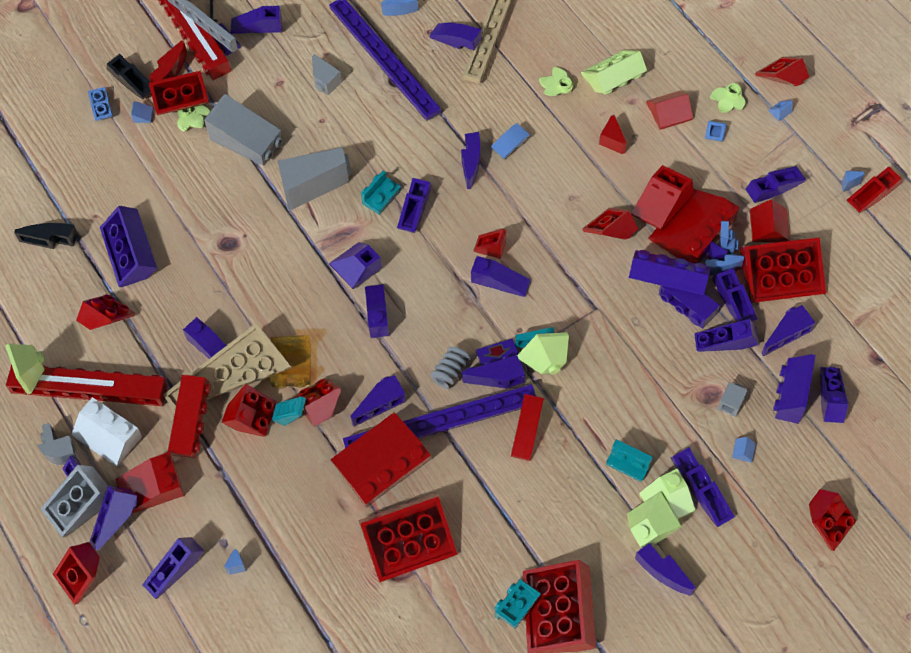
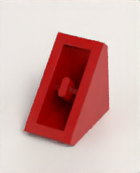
[599,115,627,154]
[473,229,507,259]

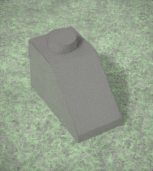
[312,54,342,95]

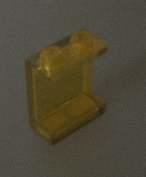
[270,335,311,389]

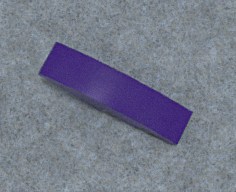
[670,447,735,527]

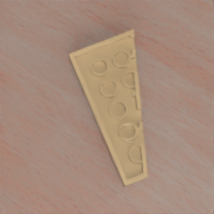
[163,323,292,410]

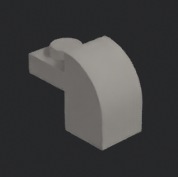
[38,423,78,465]

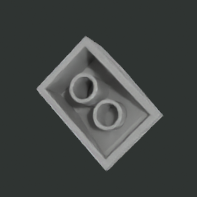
[41,465,108,538]

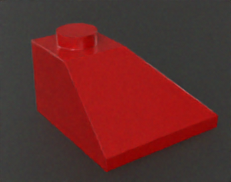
[755,57,809,86]
[582,208,638,240]
[53,542,100,605]

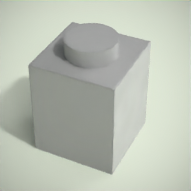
[717,382,747,417]

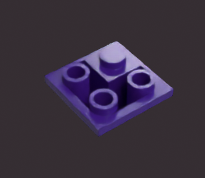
[329,242,382,289]

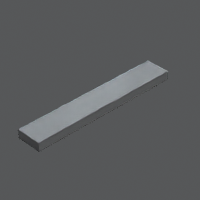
[168,0,238,53]

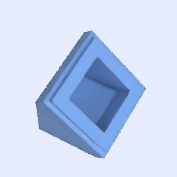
[769,100,793,121]
[732,437,756,463]
[224,549,246,574]

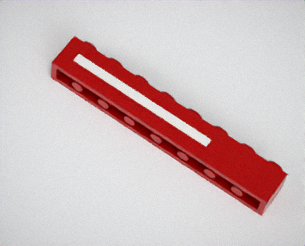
[158,0,231,80]
[6,364,168,407]

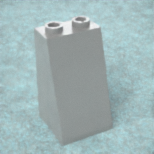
[204,94,283,166]
[278,147,351,210]

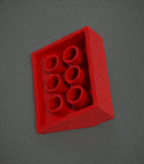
[648,189,740,264]
[740,237,826,303]
[330,412,431,508]
[358,494,458,582]
[523,560,596,653]

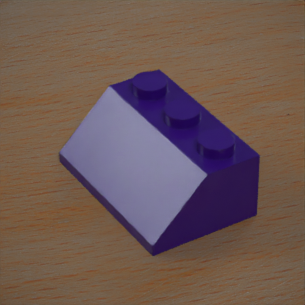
[773,354,816,424]

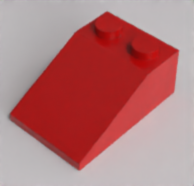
[115,452,184,514]

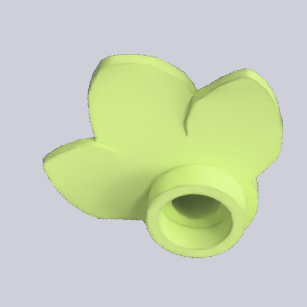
[539,67,573,96]
[710,83,745,113]
[177,105,210,132]

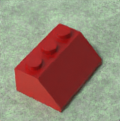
[149,70,209,115]

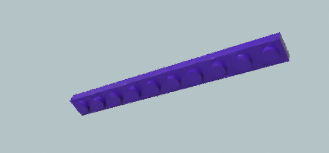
[329,0,441,121]
[343,384,536,448]

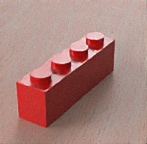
[167,375,211,458]

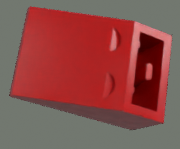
[631,165,694,230]

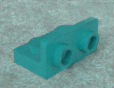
[361,170,402,215]
[606,439,653,482]
[494,579,541,629]

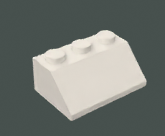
[71,397,143,467]

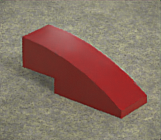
[149,40,187,82]
[846,166,902,214]
[510,394,544,461]

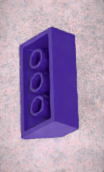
[100,206,157,287]
[629,250,710,295]

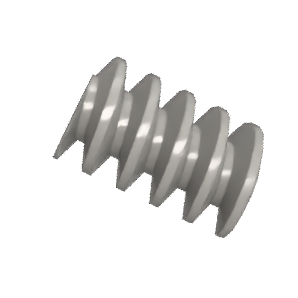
[430,347,471,389]

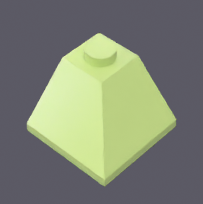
[517,332,569,375]
[5,344,45,395]
[639,469,695,519]
[627,491,682,547]

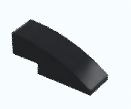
[107,54,151,99]
[14,223,79,249]

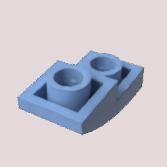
[381,0,418,16]
[88,87,113,121]
[491,123,530,160]
[720,221,738,255]
[705,254,744,276]

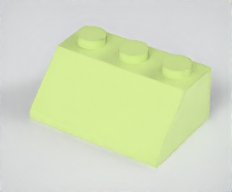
[581,50,647,94]

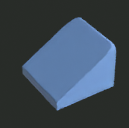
[131,101,154,123]
[705,121,726,142]
[842,171,865,192]

